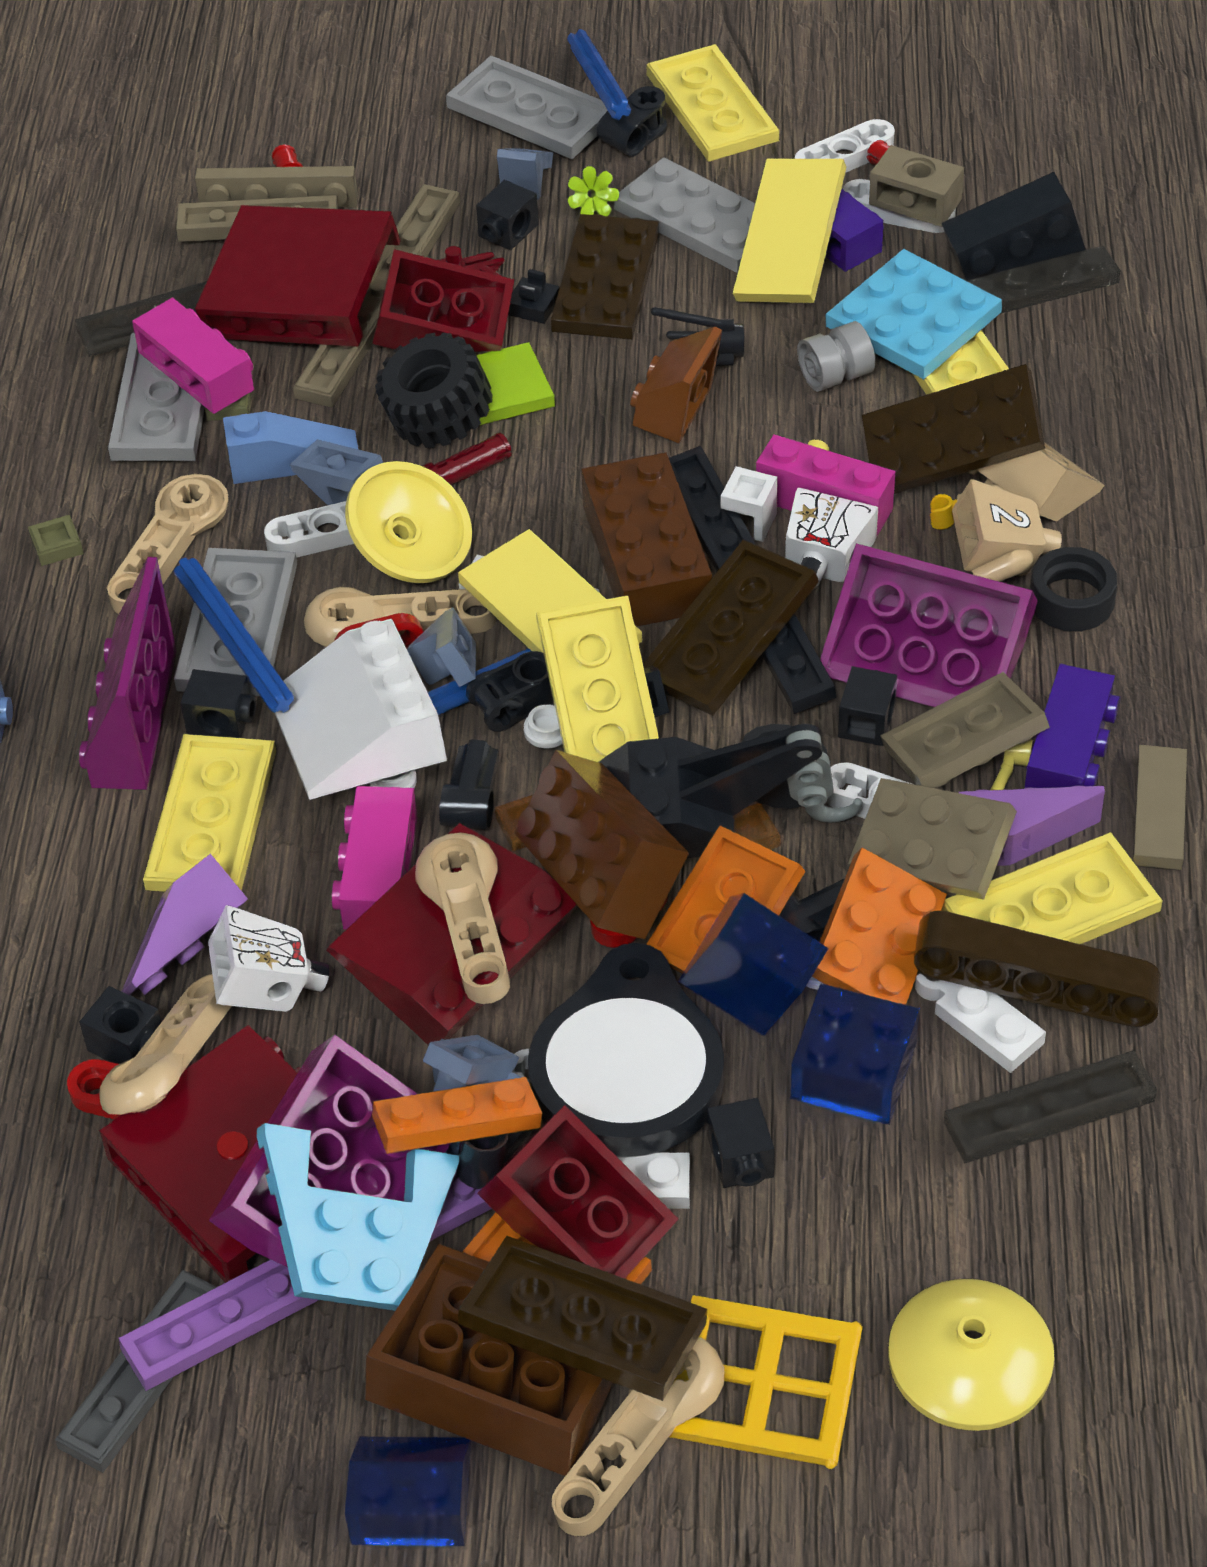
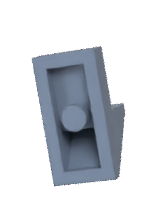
[497,148,553,200]
[290,439,383,505]
[407,607,476,687]
[423,1035,519,1092]

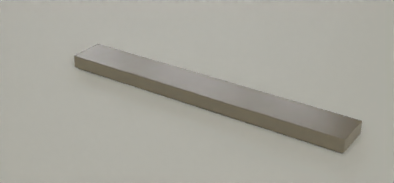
[293,184,460,408]

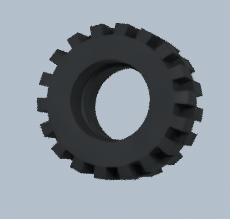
[375,333,493,448]

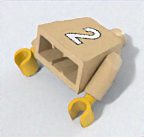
[930,479,1062,582]

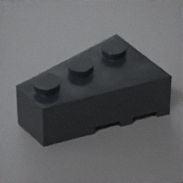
[941,172,1088,281]

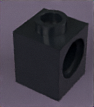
[476,179,539,251]
[838,666,898,746]
[180,669,256,738]
[79,986,161,1064]
[707,1097,775,1188]

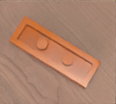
[372,1077,542,1154]

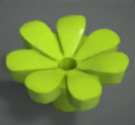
[568,166,619,216]

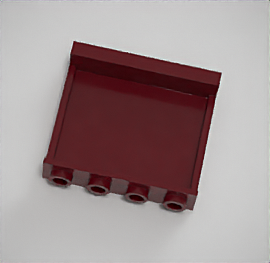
[195,205,401,347]
[99,1025,301,1283]

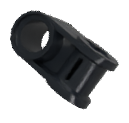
[597,86,667,157]
[466,651,554,732]

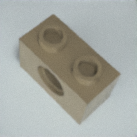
[869,145,964,227]

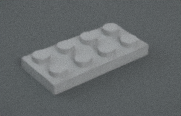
[446,56,608,159]
[614,157,755,273]
[108,333,205,461]
[174,548,297,696]

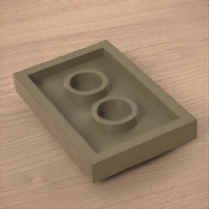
[881,672,1050,788]
[848,778,1017,900]

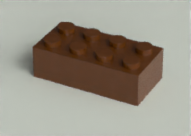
[581,452,712,627]
[514,750,689,939]

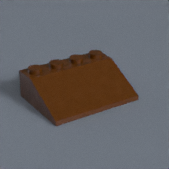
[365,1244,613,1476]

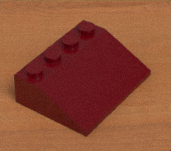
[326,823,577,1046]

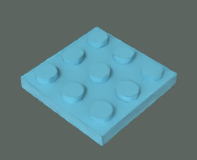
[826,249,1002,380]

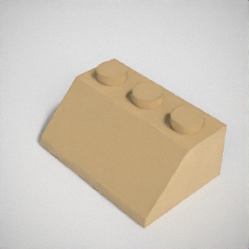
[968,442,1104,522]

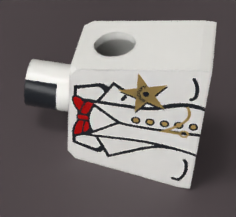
[785,487,878,588]
[208,905,329,1012]

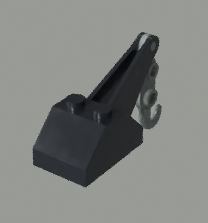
[599,724,863,858]

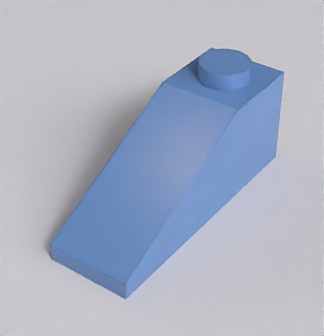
[223,411,359,484]

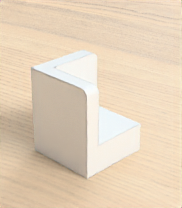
[721,466,777,542]

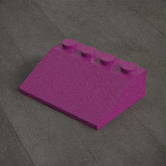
[820,543,1038,708]
[79,557,177,790]
[209,1035,451,1267]

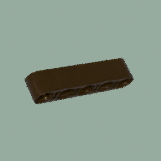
[914,911,1161,1027]

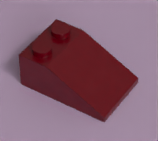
[372,249,515,352]
[477,1105,679,1279]

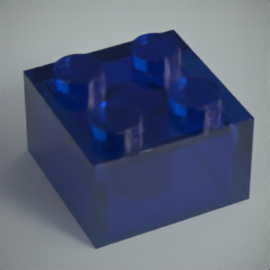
[790,983,920,1125]

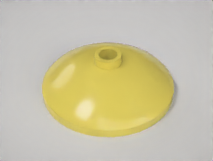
[345,461,472,583]
[888,1279,1054,1431]

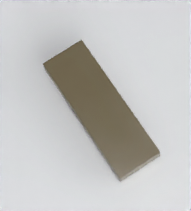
[1133,745,1187,870]

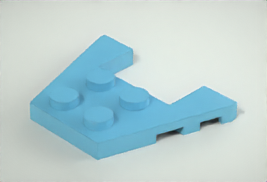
[257,1123,459,1311]

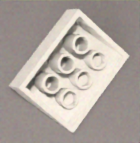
[275,619,447,800]

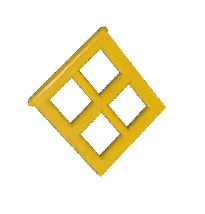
[669,1295,862,1469]

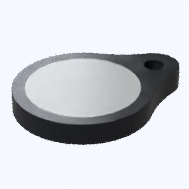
[528,943,724,1157]

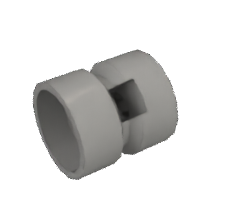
[797,321,875,392]

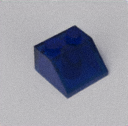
[678,893,829,1036]
[345,1436,471,1546]

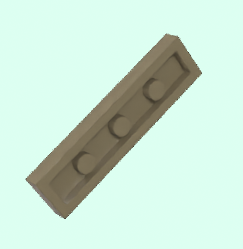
[195,166,358,208]
[176,195,338,242]

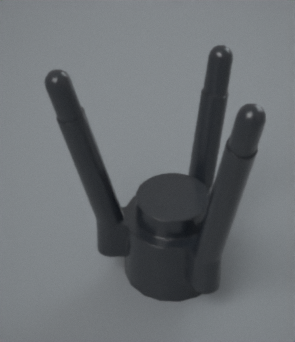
[651,307,744,367]

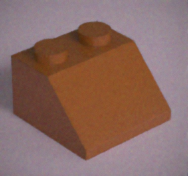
[630,327,722,443]

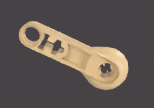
[107,474,229,614]
[304,587,497,647]
[415,832,510,1004]
[99,974,232,1115]
[552,1337,724,1536]

